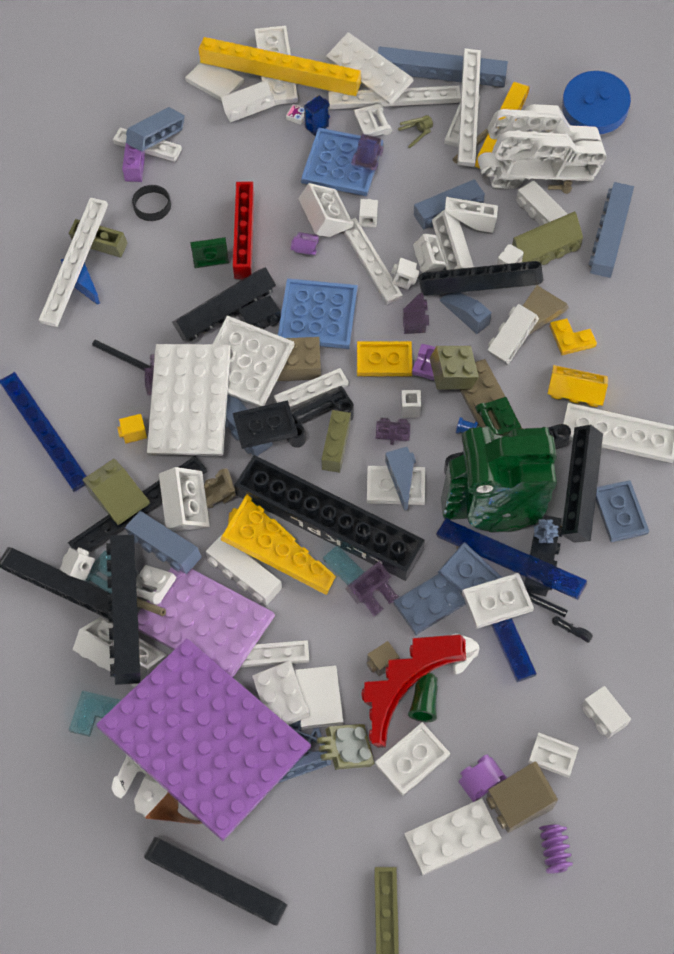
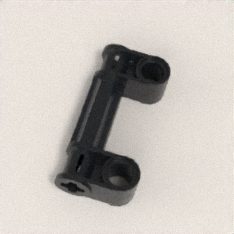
[286,386,354,448]

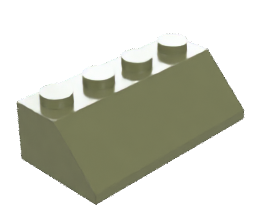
[512,211,583,265]

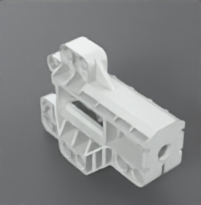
[478,104,607,189]

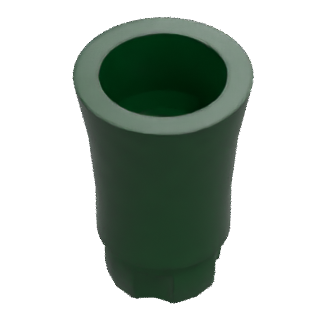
[408,673,438,722]

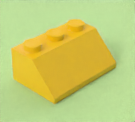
[547,365,608,407]

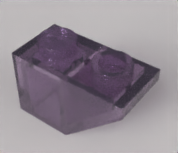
[402,293,429,334]

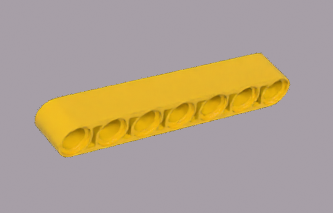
[475,82,530,169]

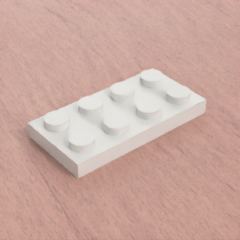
[404,799,501,876]

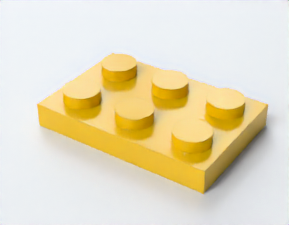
[357,341,412,376]

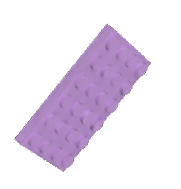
[138,567,275,677]

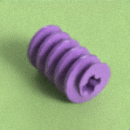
[539,825,573,874]

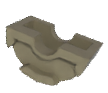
[204,468,236,508]

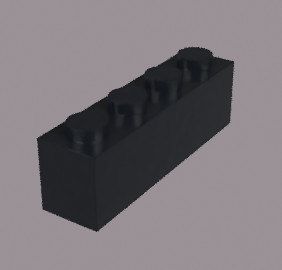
[524,515,562,597]

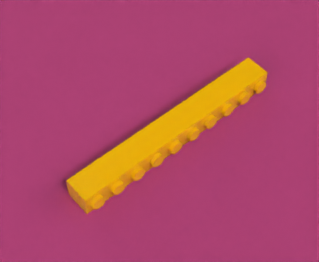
[198,37,361,96]

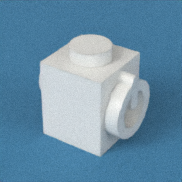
[391,258,419,289]
[60,547,95,581]

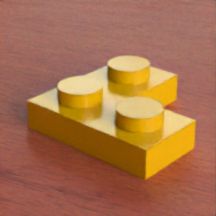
[549,318,597,355]

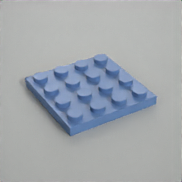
[301,128,383,196]
[278,278,358,349]

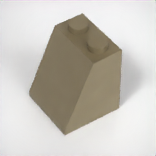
[486,761,558,833]

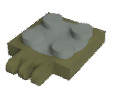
[316,724,375,770]

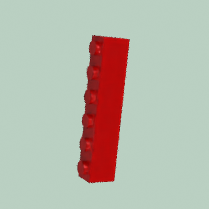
[233,181,255,279]

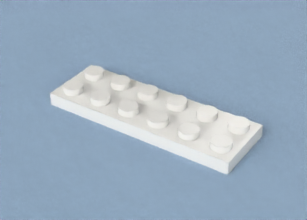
[255,26,298,105]
[326,32,414,105]
[560,403,674,463]

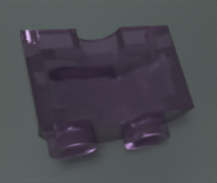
[351,134,384,171]

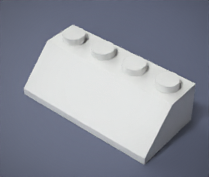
[73,617,168,687]

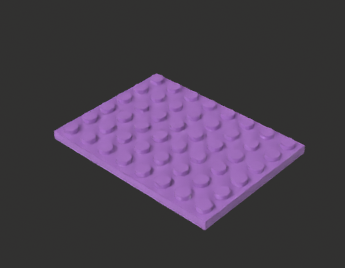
[96,638,311,841]

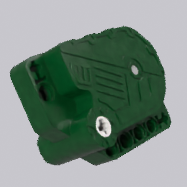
[441,427,557,532]

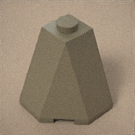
[523,285,569,335]

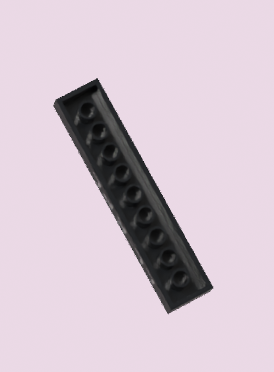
[234,455,425,581]

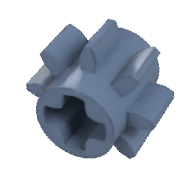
[533,519,559,543]

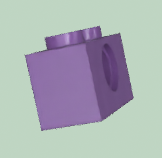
[122,144,145,182]

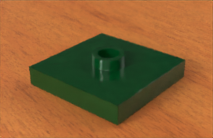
[190,237,229,268]

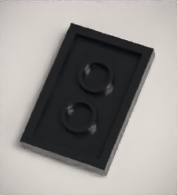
[233,400,297,449]

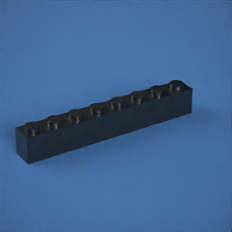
[106,534,140,685]

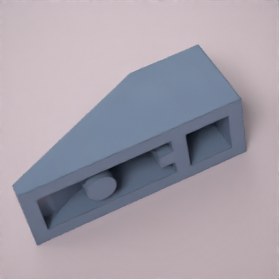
[440,293,492,334]
[385,446,416,510]

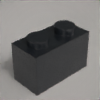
[238,295,281,329]

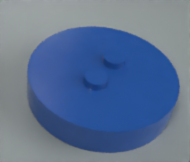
[562,71,631,134]

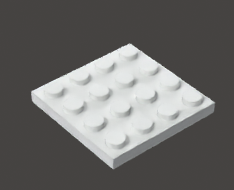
[212,316,295,407]

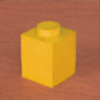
[117,414,147,444]

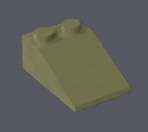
[82,458,150,525]

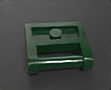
[475,397,521,436]

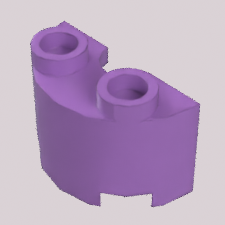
[291,232,319,255]
[412,343,435,381]
[459,754,507,802]

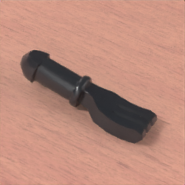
[552,616,593,643]

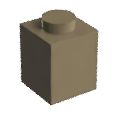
[366,641,400,676]

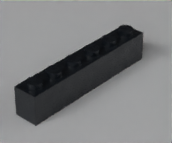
[172,267,276,341]
[561,424,603,543]

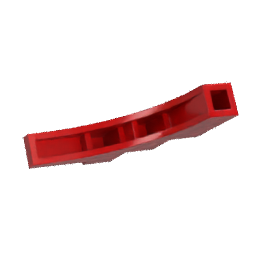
[361,634,466,748]

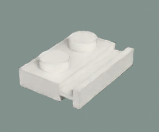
[528,733,579,778]

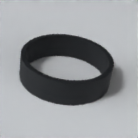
[132,185,171,221]

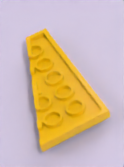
[220,494,336,595]

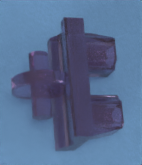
[375,417,411,445]

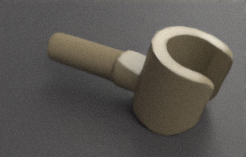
[548,180,573,194]

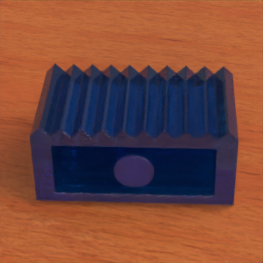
[304,95,330,136]

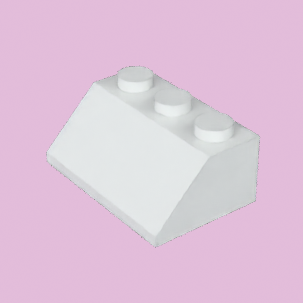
[298,183,354,237]
[159,467,210,531]

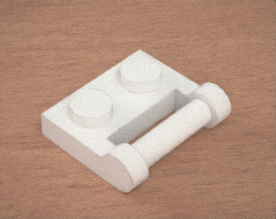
[354,104,392,138]
[136,565,177,605]

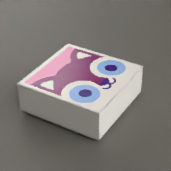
[286,104,308,125]

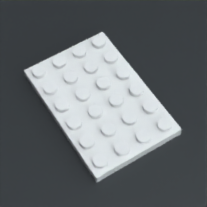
[147,344,231,456]

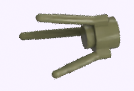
[398,115,433,148]

